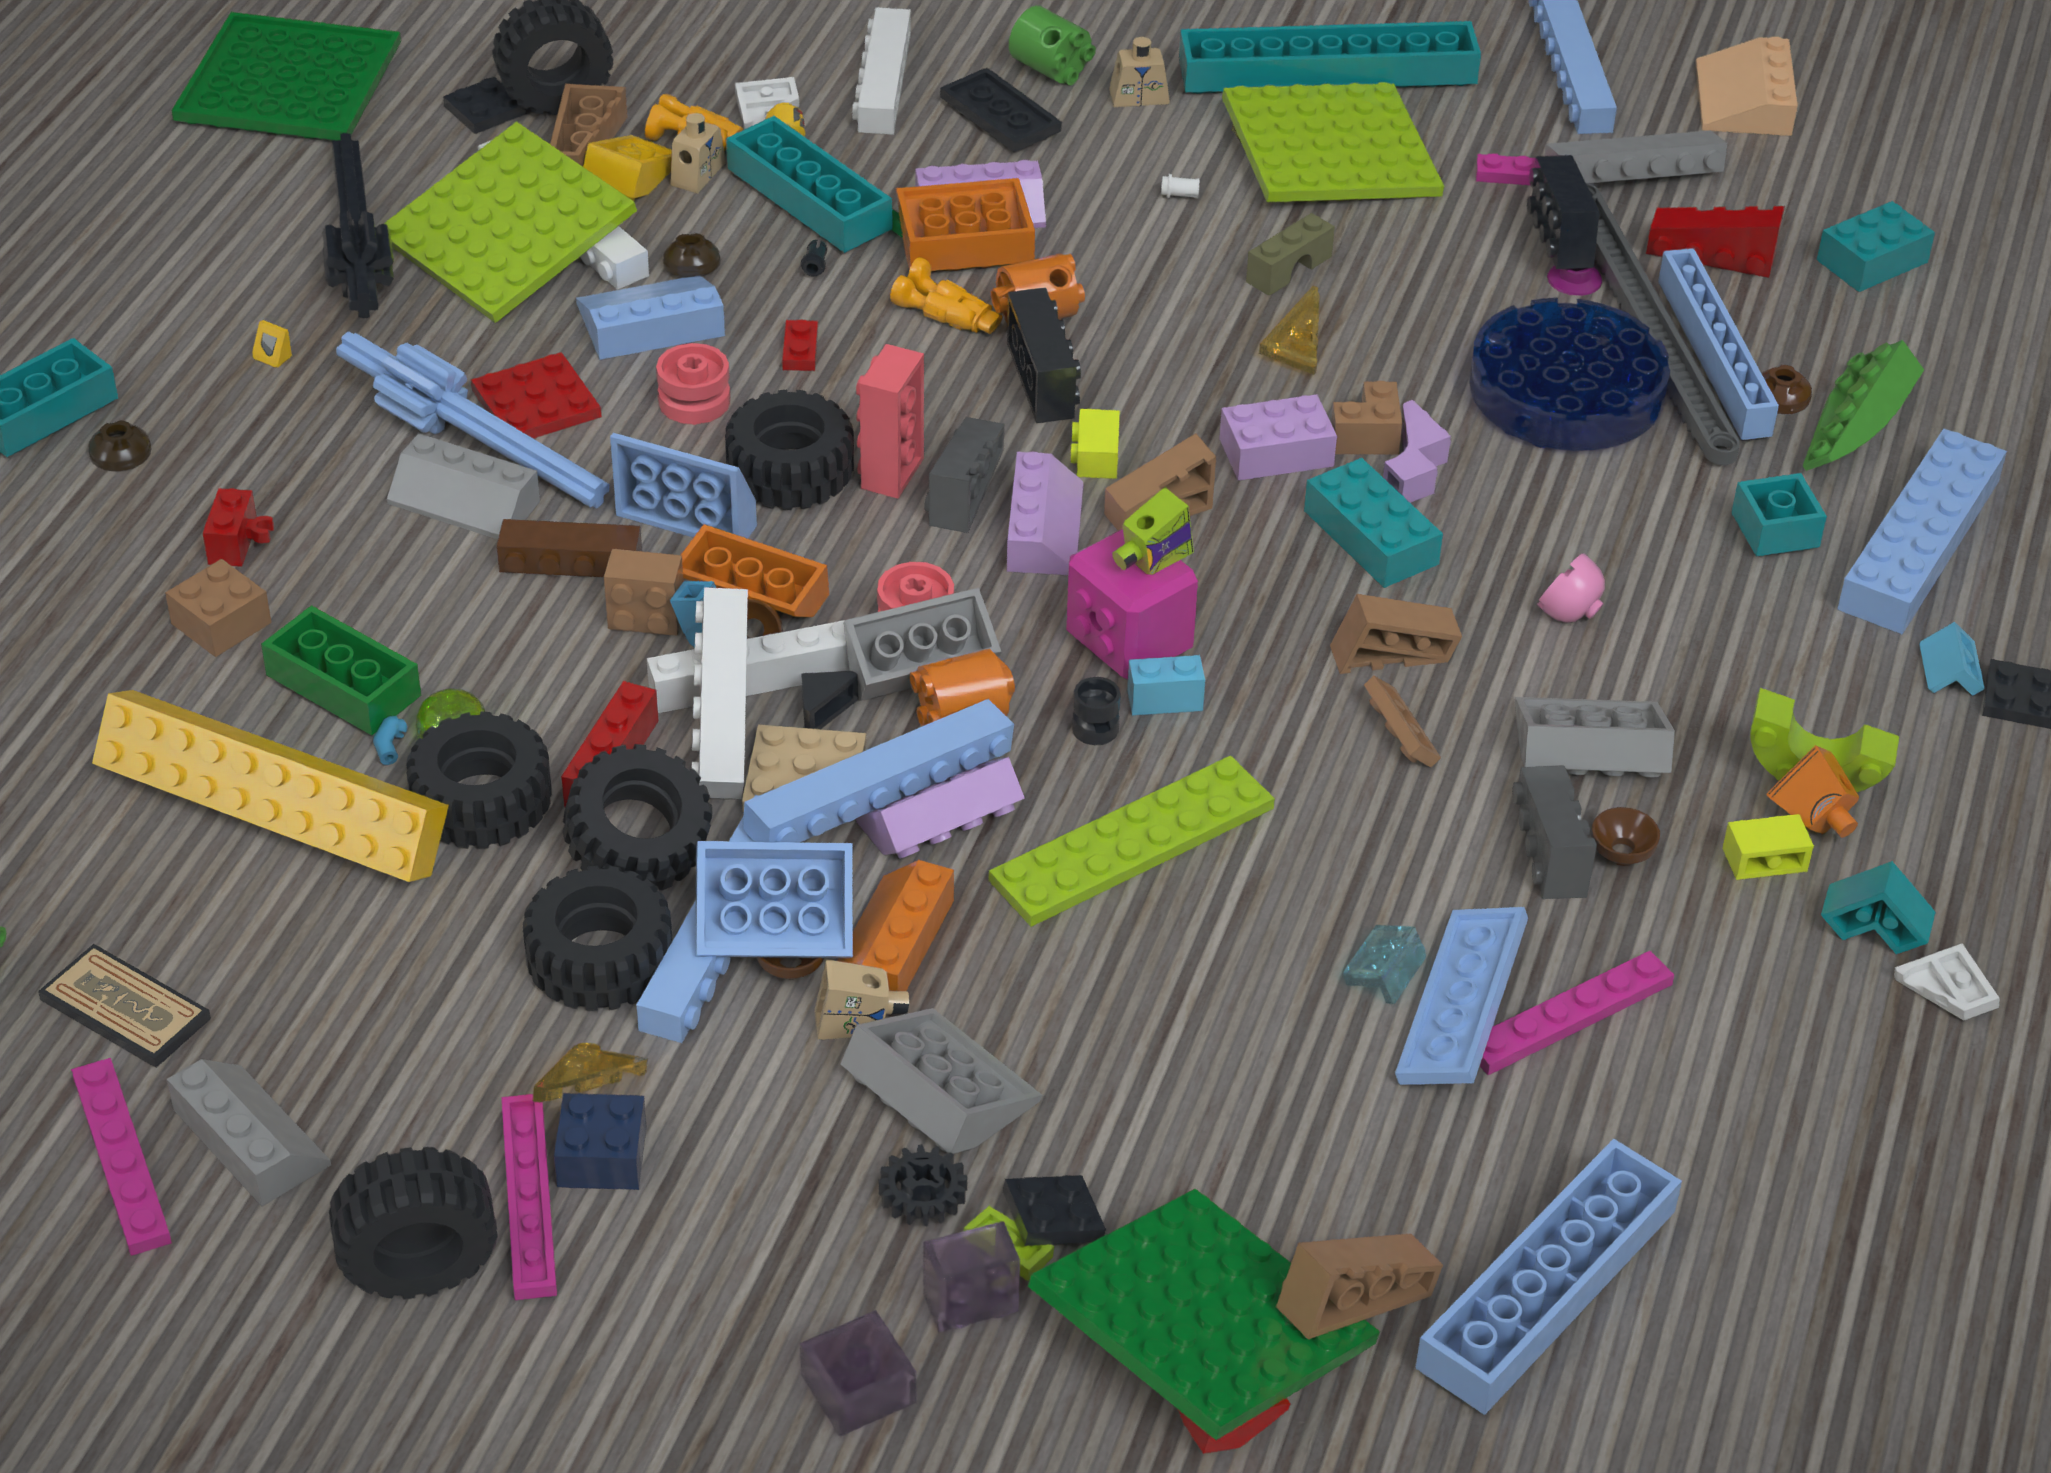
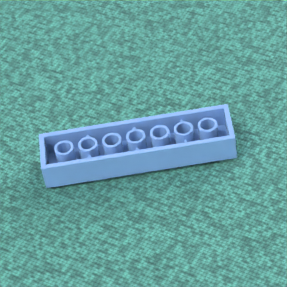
[1837,428,2007,635]
[1415,1138,1682,1415]

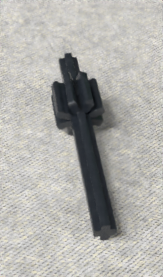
[322,133,394,318]

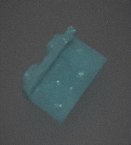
[1342,925,1426,1004]

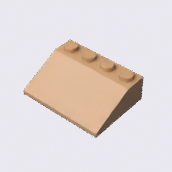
[1696,36,1798,136]

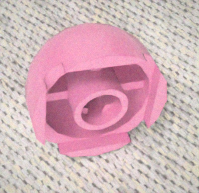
[1537,553,1605,623]

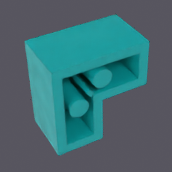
[1821,861,1936,954]

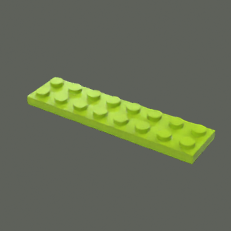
[989,755,1275,927]

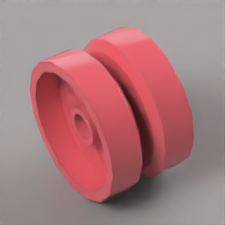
[656,343,731,425]
[877,562,954,612]

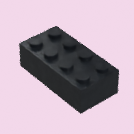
[1527,155,1600,269]
[1007,287,1081,424]

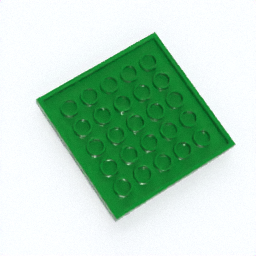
[171,12,401,141]
[1028,1189,1380,1440]

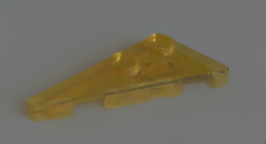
[1259,286,1320,375]
[532,1043,648,1103]

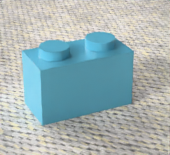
[1127,655,1205,715]

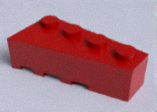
[1646,206,1785,278]

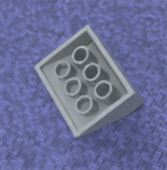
[1515,697,1675,777]
[841,1008,1043,1154]

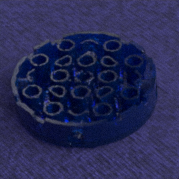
[1469,298,1670,451]

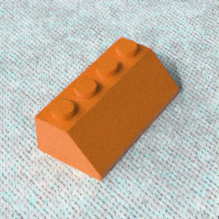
[681,524,829,617]
[837,860,954,991]

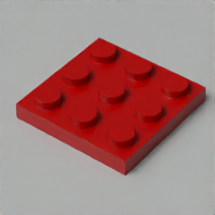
[471,352,602,439]

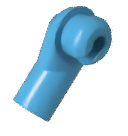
[373,716,407,765]

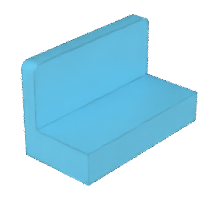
[1919,622,1985,696]

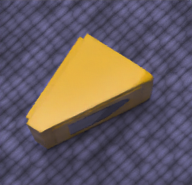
[252,320,292,367]

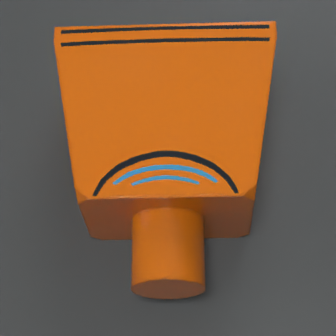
[1766,745,1859,838]

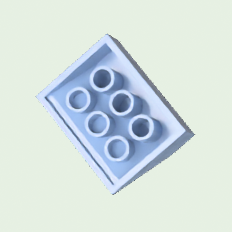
[576,276,725,360]
[610,433,757,539]
[696,841,853,958]

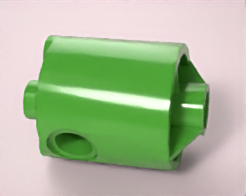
[1009,6,1096,85]

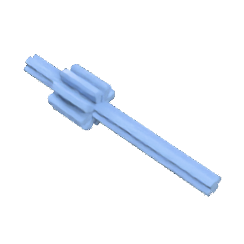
[336,332,609,508]

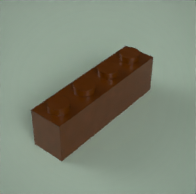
[497,519,642,577]

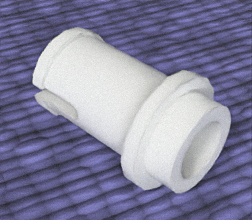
[1161,174,1199,198]

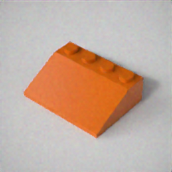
[896,178,1035,271]

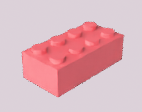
[856,344,924,499]

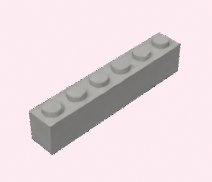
[1545,130,1728,183]

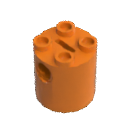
[991,253,1085,322]
[910,649,1015,727]

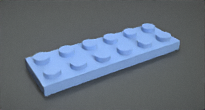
[1395,907,1528,1085]

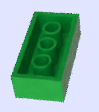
[261,605,422,735]

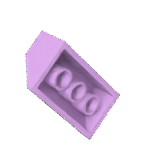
[916,160,1046,228]
[1007,452,1083,575]
[855,757,1025,858]

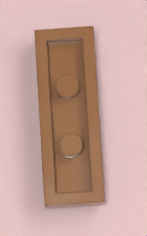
[1364,675,1441,767]

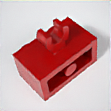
[202,488,274,567]

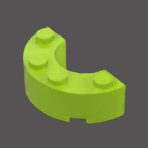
[1750,688,1899,792]

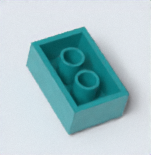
[1817,201,1935,292]

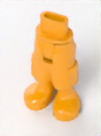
[645,94,743,151]
[890,257,1002,334]

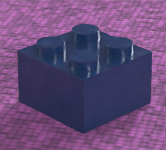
[554,1093,647,1190]

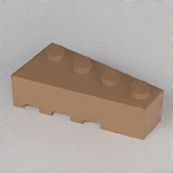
[550,84,627,166]
[1276,1233,1443,1339]

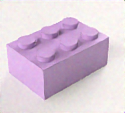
[1219,394,1337,481]

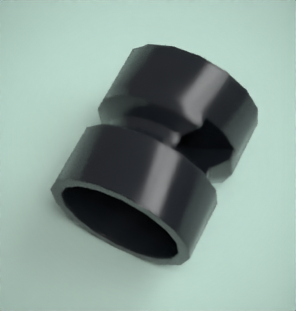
[1072,677,1121,745]

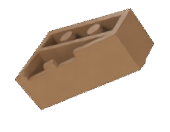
[1104,433,1216,531]
[1330,594,1462,674]

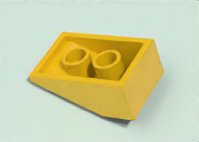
[583,135,672,201]

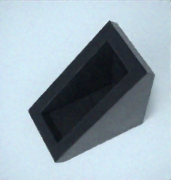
[801,671,858,730]

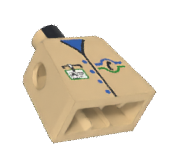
[1109,37,1170,107]
[671,113,725,194]
[815,960,909,1040]

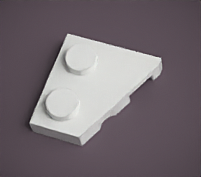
[735,77,799,130]
[1894,944,2000,1021]

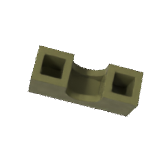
[1246,213,1335,296]

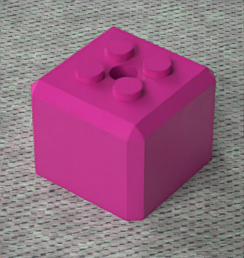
[1066,528,1198,680]

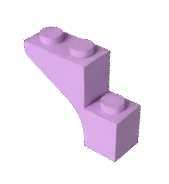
[1383,400,1451,503]

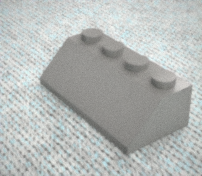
[387,434,540,539]
[843,588,1001,701]
[167,1059,331,1206]

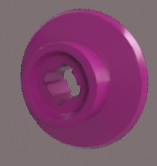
[1547,265,1603,296]

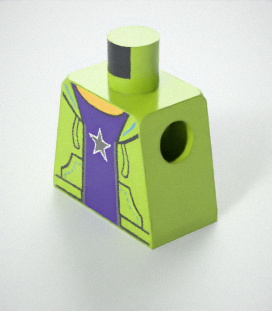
[1112,487,1194,575]

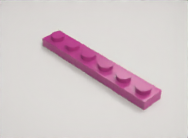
[1480,951,1674,1075]
[71,1058,172,1256]
[501,1093,557,1300]

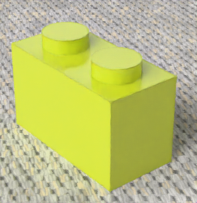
[1071,409,1120,479]
[1723,814,1814,880]

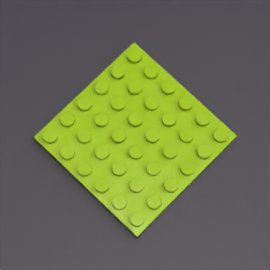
[1222,82,1444,202]
[384,121,637,323]

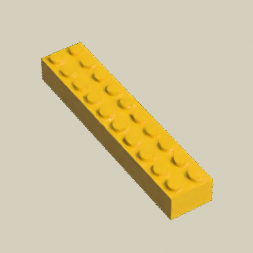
[92,690,449,882]

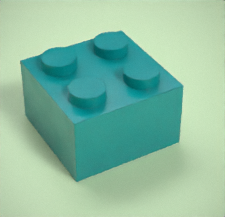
[1731,473,1827,556]

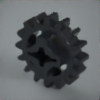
[879,1145,967,1227]

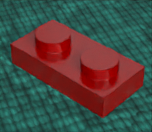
[782,319,818,371]

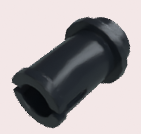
[801,240,827,277]

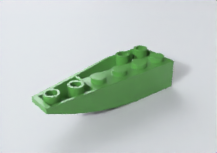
[1803,340,1924,471]

